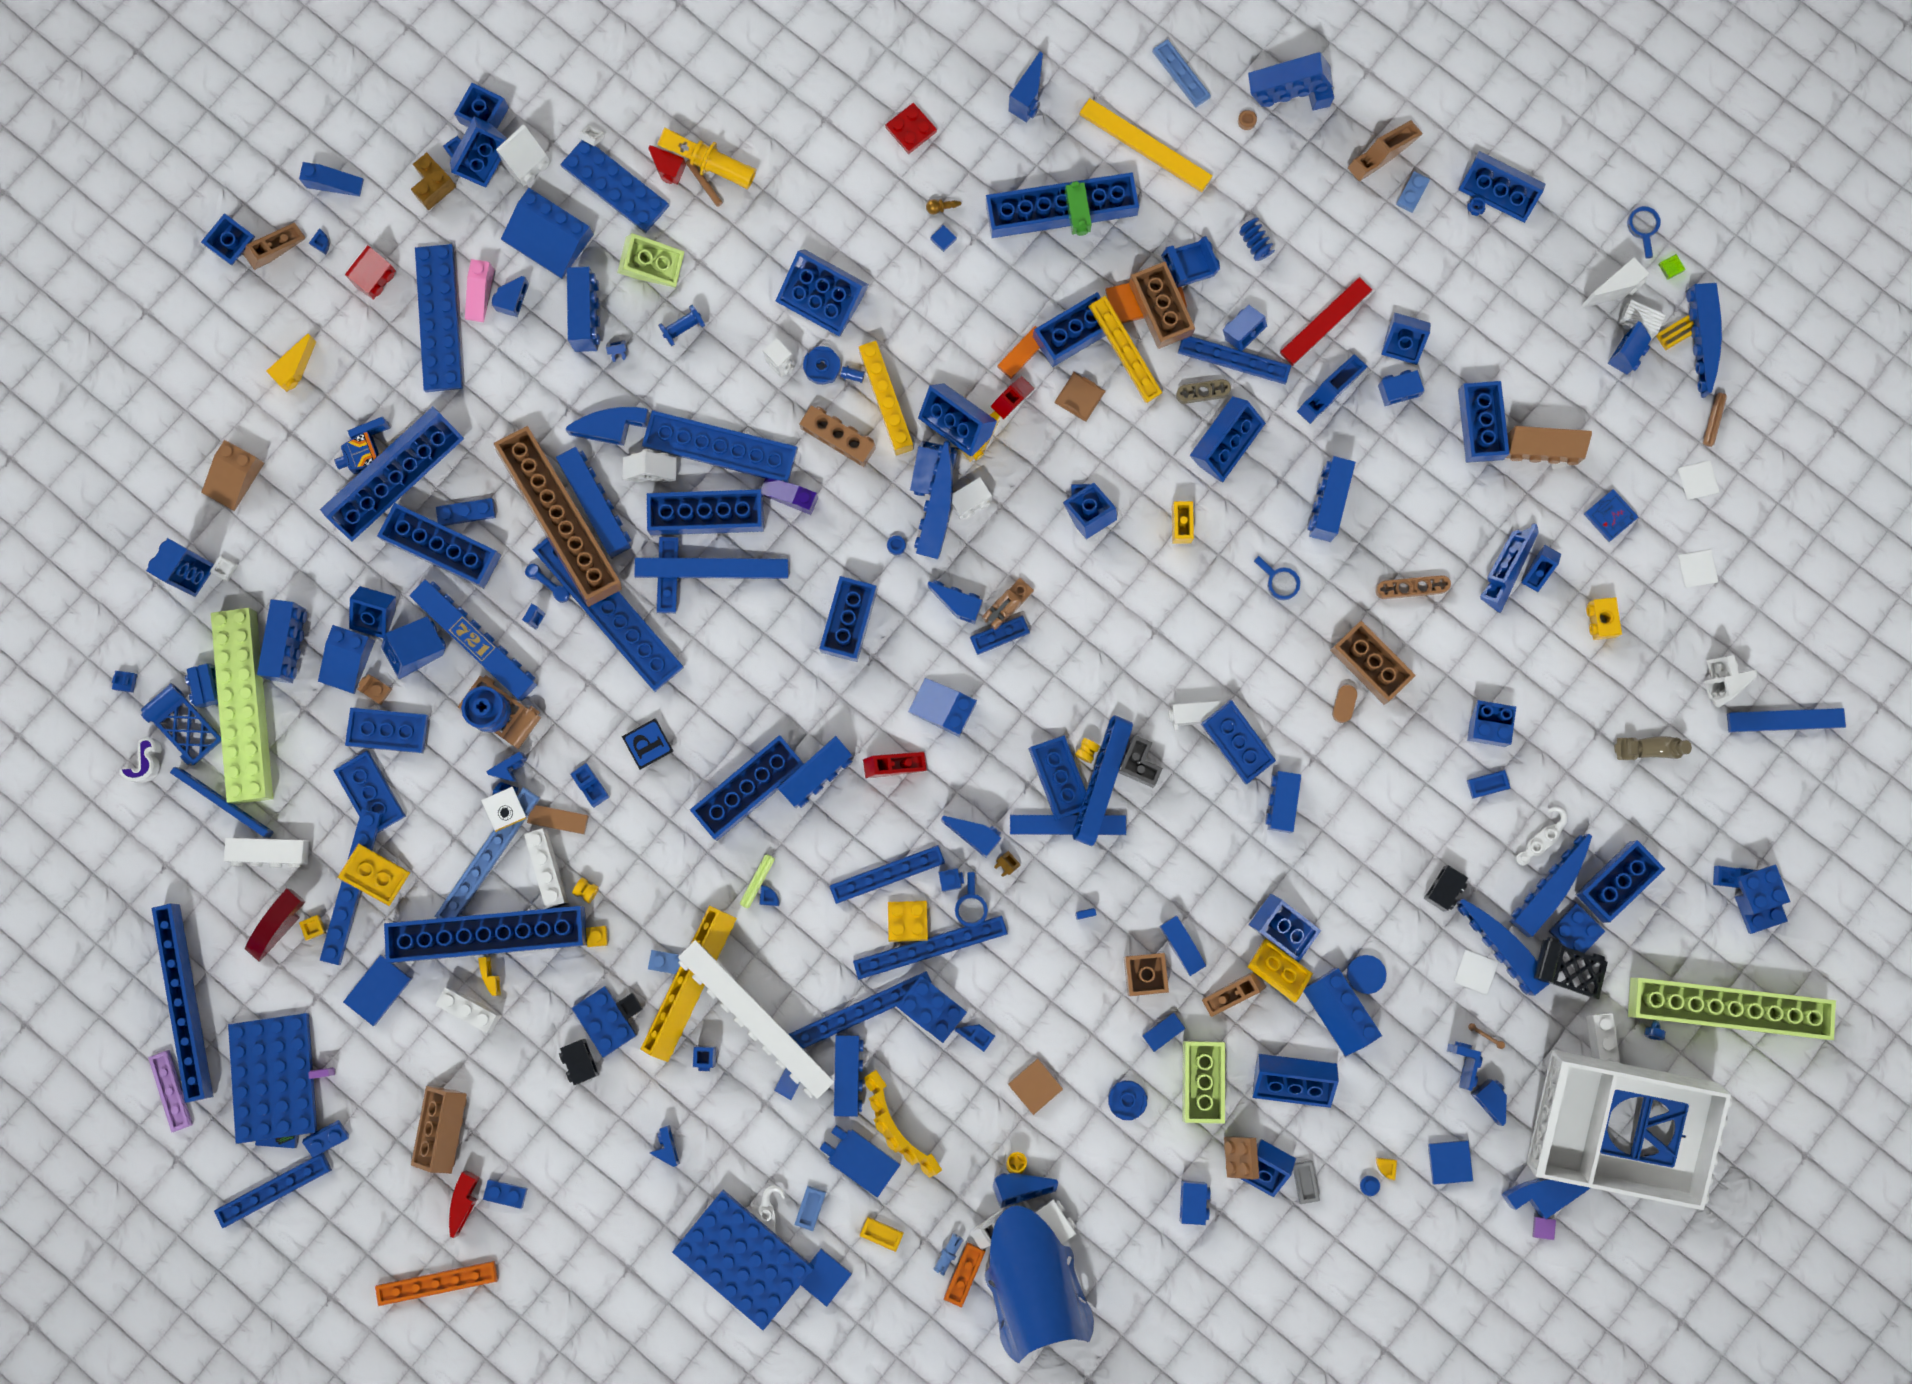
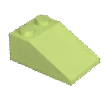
[617,233,684,287]

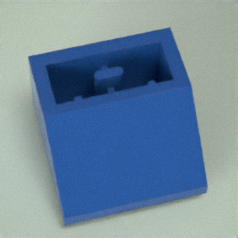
[1467,700,1516,747]

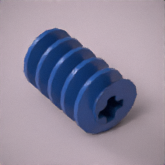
[1239,217,1275,261]

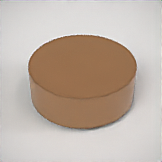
[1238,110,1257,130]

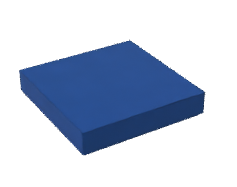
[1428,1140,1473,1185]
[801,1248,852,1307]

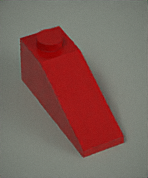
[863,752,927,778]

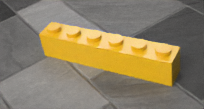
[858,341,913,456]

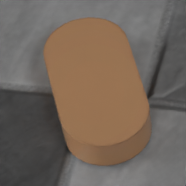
[1332,685,1357,723]

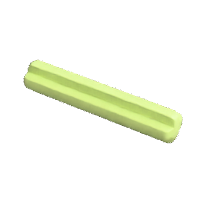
[740,854,775,908]

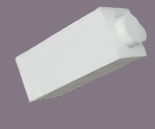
[1168,701,1220,731]

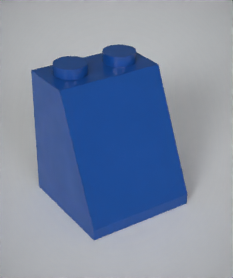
[910,441,959,496]
[381,616,446,679]

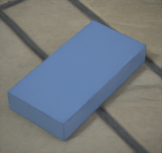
[794,1186,826,1231]

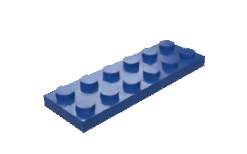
[560,140,669,233]

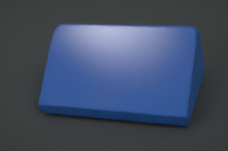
[774,1068,800,1100]

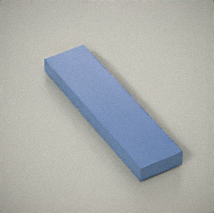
[1152,39,1211,108]

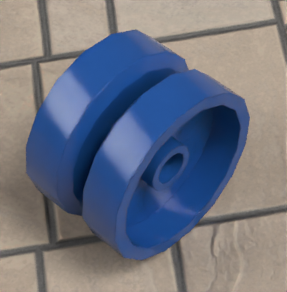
[461,686,511,733]

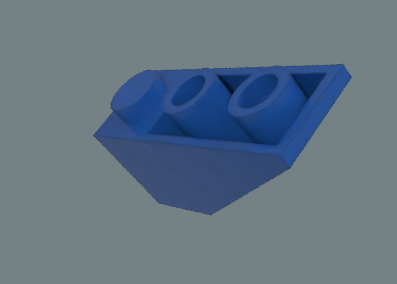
[928,580,983,624]

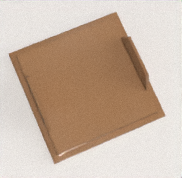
[1054,372,1106,422]

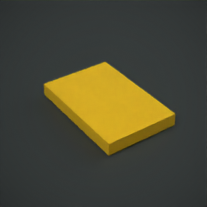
[337,843,410,906]
[1247,938,1313,1003]

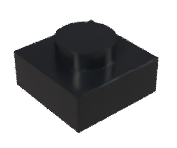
[616,993,643,1020]

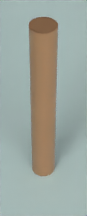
[686,159,723,207]

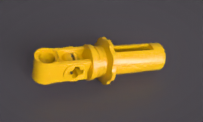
[657,127,757,190]

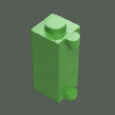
[1065,181,1092,236]

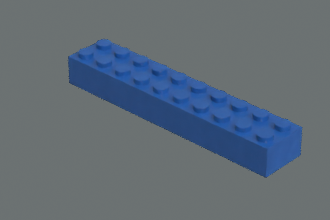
[384,906,587,963]

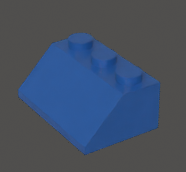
[450,116,508,188]

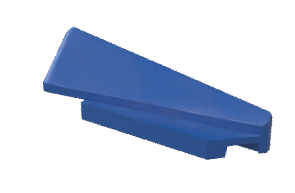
[1480,523,1539,613]

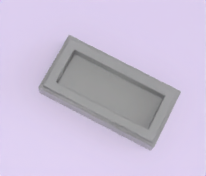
[1293,1160,1320,1204]

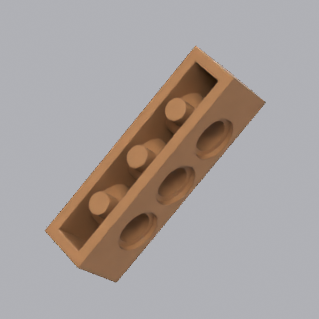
[799,405,876,467]

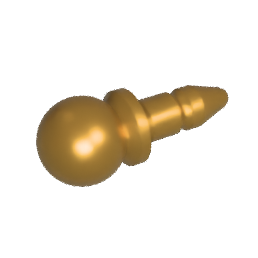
[926,199,962,215]

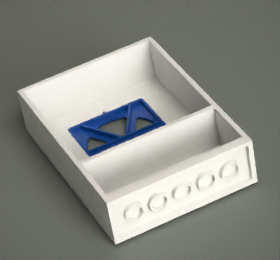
[1526,1050,1732,1210]

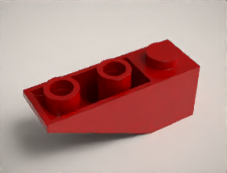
[990,376,1035,420]

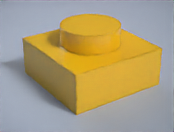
[299,915,326,941]
[586,926,608,947]

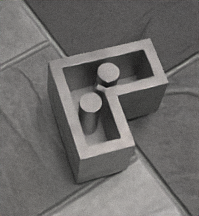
[1118,735,1163,788]

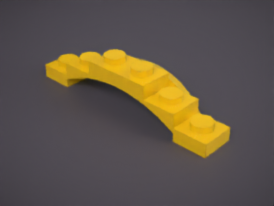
[864,1070,942,1178]

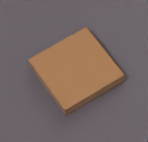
[1008,1058,1063,1115]

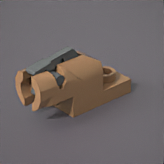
[982,578,1034,630]

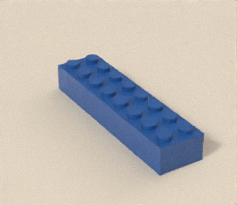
[986,172,1139,239]
[320,406,464,542]

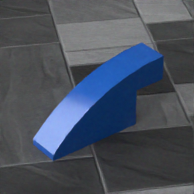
[1297,354,1368,424]
[566,407,650,446]
[1501,1178,1591,1219]

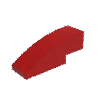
[449,1170,480,1238]

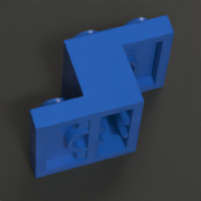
[1735,865,1791,934]
[896,976,967,1043]

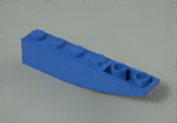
[1686,283,1722,398]
[914,441,953,559]
[1509,834,1592,937]
[1457,899,1550,996]

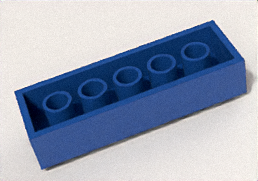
[647,489,764,536]
[377,503,502,589]
[690,735,804,841]

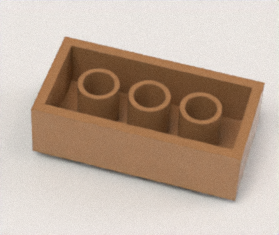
[1129,262,1195,349]
[1330,621,1416,705]

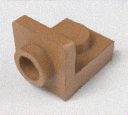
[357,674,392,705]

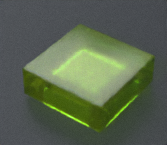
[1658,254,1686,280]

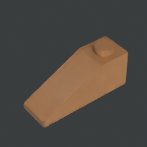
[243,222,305,270]
[1202,972,1267,1017]

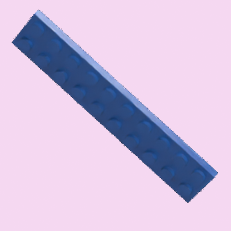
[532,538,684,692]

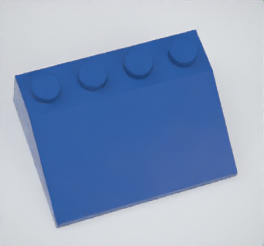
[501,188,594,279]
[775,249,869,337]

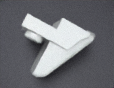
[1704,655,1757,707]

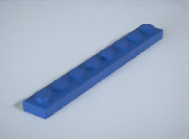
[320,809,382,965]

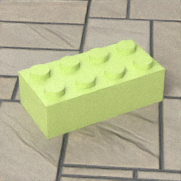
[1182,1041,1225,1123]

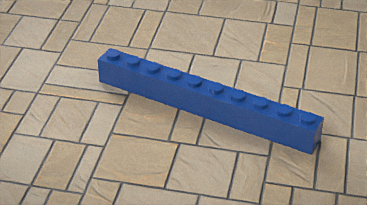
[151,903,214,1103]

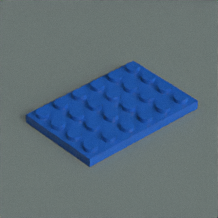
[228,1013,317,1144]
[672,1189,815,1331]

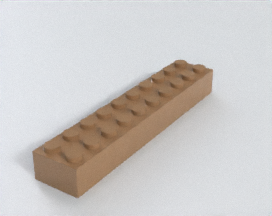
[494,426,622,607]

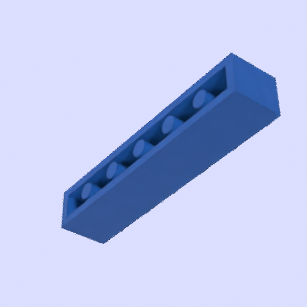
[556,447,632,559]

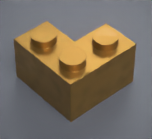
[411,152,456,211]

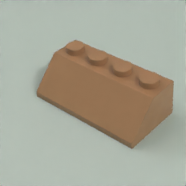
[1506,426,1592,465]
[411,1086,467,1174]

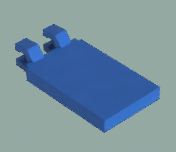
[820,1125,901,1198]

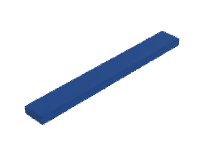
[634,558,788,579]
[853,916,1008,980]
[789,971,932,1049]

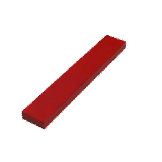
[1280,277,1372,366]

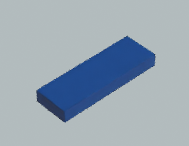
[970,615,1030,655]

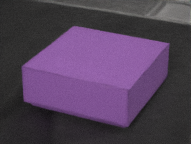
[309,1067,335,1079]
[1532,1216,1556,1240]

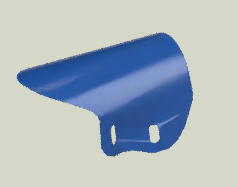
[984,1206,1094,1363]

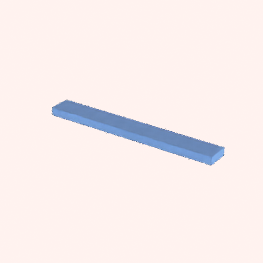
[434,787,540,919]

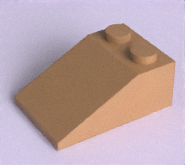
[201,440,264,511]

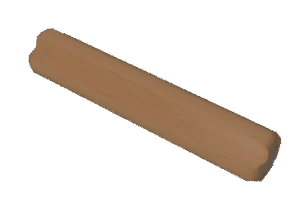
[1703,393,1727,447]

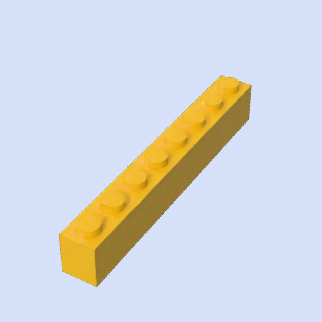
[640,905,737,1062]

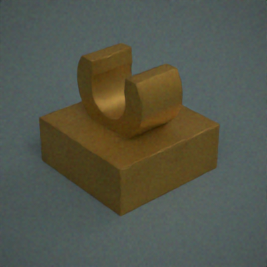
[994,851,1021,877]

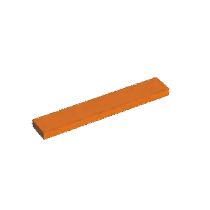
[375,1261,498,1306]

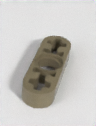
[1176,379,1231,404]

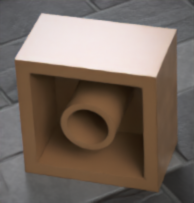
[1123,953,1169,996]

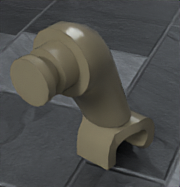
[1614,736,1692,760]

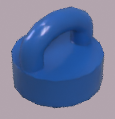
[1644,1020,1666,1040]

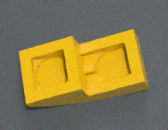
[478,957,501,996]

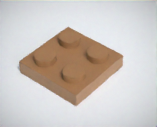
[1224,1136,1259,1179]

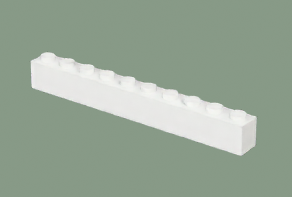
[678,940,834,1099]

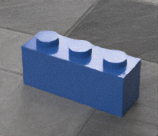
[1265,771,1301,833]

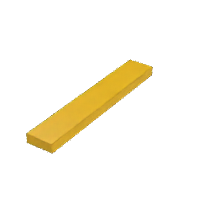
[1088,296,1162,403]

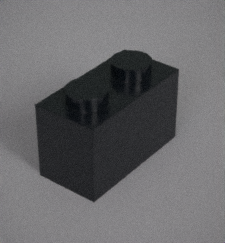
[1424,865,1468,911]
[559,1039,599,1085]

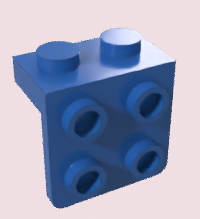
[1447,1041,1483,1091]

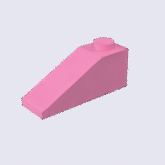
[465,259,495,323]

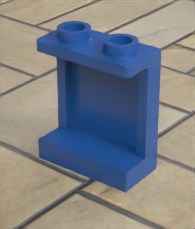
[1161,236,1220,288]

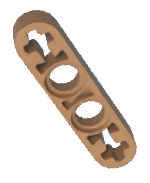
[1375,575,1451,599]

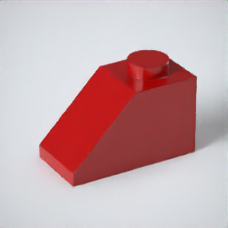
[648,145,686,185]

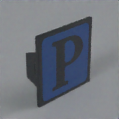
[622,718,674,770]

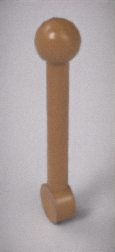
[1468,1023,1505,1049]

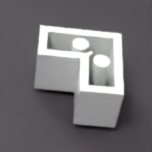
[622,449,676,483]

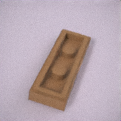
[527,805,589,835]

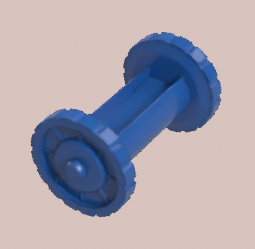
[658,305,705,347]

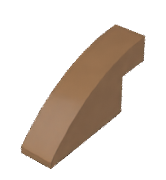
[1348,120,1423,181]

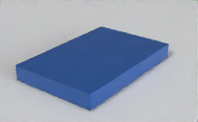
[343,955,412,1026]

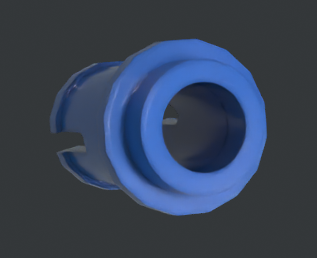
[840,365,865,383]

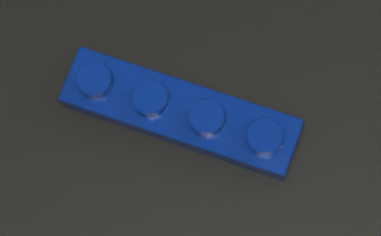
[657,537,679,614]

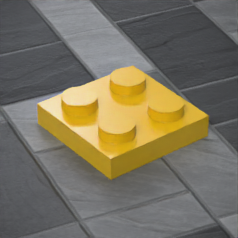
[888,901,928,942]

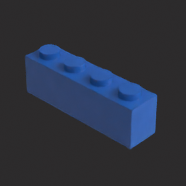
[834,1035,864,1117]

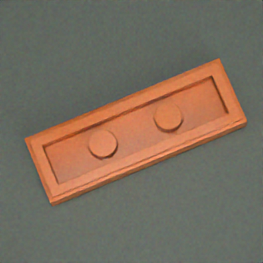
[997,326,1040,379]
[944,1242,986,1308]

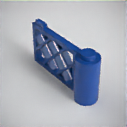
[141,683,221,765]

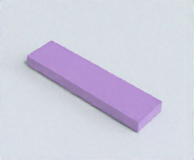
[148,1050,193,1133]

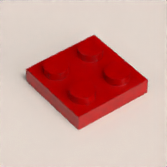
[885,102,937,154]

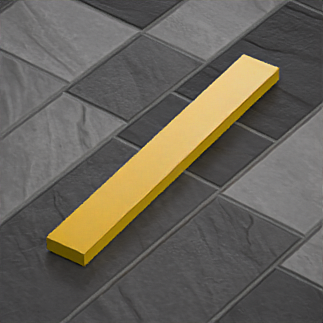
[1079,98,1213,192]

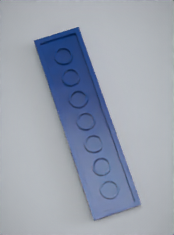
[415,244,463,392]
[642,410,798,482]

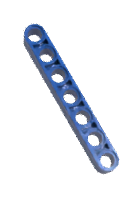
[1073,715,1133,846]

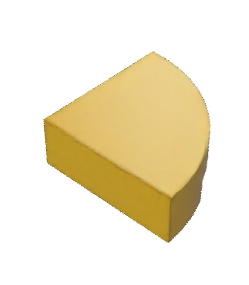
[1376,1157,1397,1180]

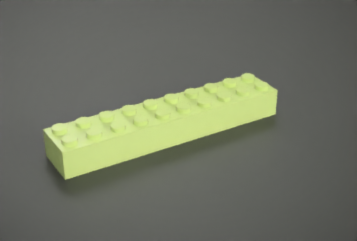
[211,608,273,804]
[1628,978,1836,1040]

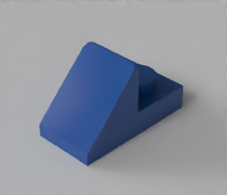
[486,751,527,783]
[650,1125,680,1167]

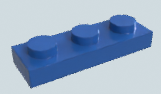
[436,498,496,526]

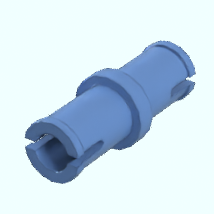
[933,1233,964,1276]

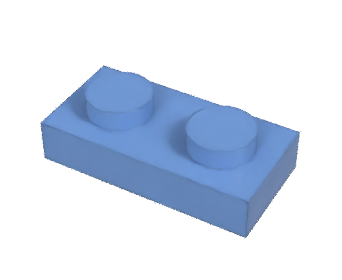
[1396,171,1430,213]
[648,950,680,974]

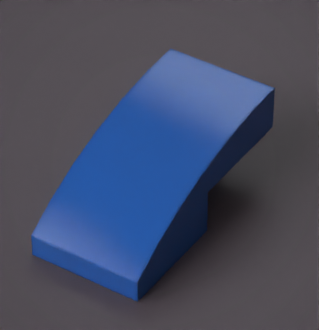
[570,763,610,808]
[1713,866,1756,888]

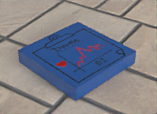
[1584,489,1639,542]

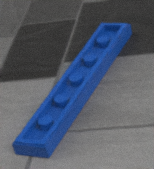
[1178,336,1291,385]
[1727,708,1846,733]
[170,767,274,838]
[1010,815,1126,835]
[829,845,945,904]
[214,1153,332,1229]

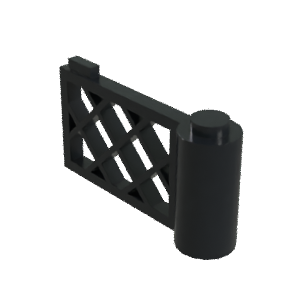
[1534,937,1608,1000]

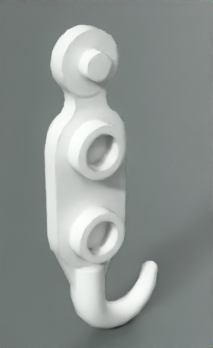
[1515,807,1568,866]
[757,1185,786,1234]

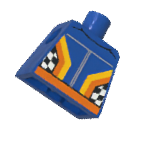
[334,431,379,474]

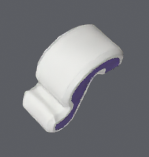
[119,737,162,783]

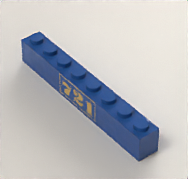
[409,579,537,701]

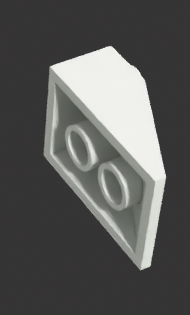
[496,124,550,187]
[1581,257,1650,308]

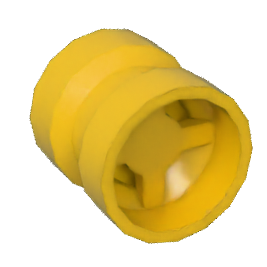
[1075,738,1100,764]
[572,877,599,904]
[1006,1152,1027,1174]

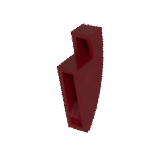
[245,888,306,962]

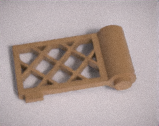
[458,675,541,749]

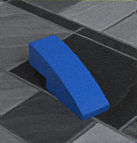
[1159,916,1206,976]

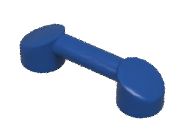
[525,564,570,603]

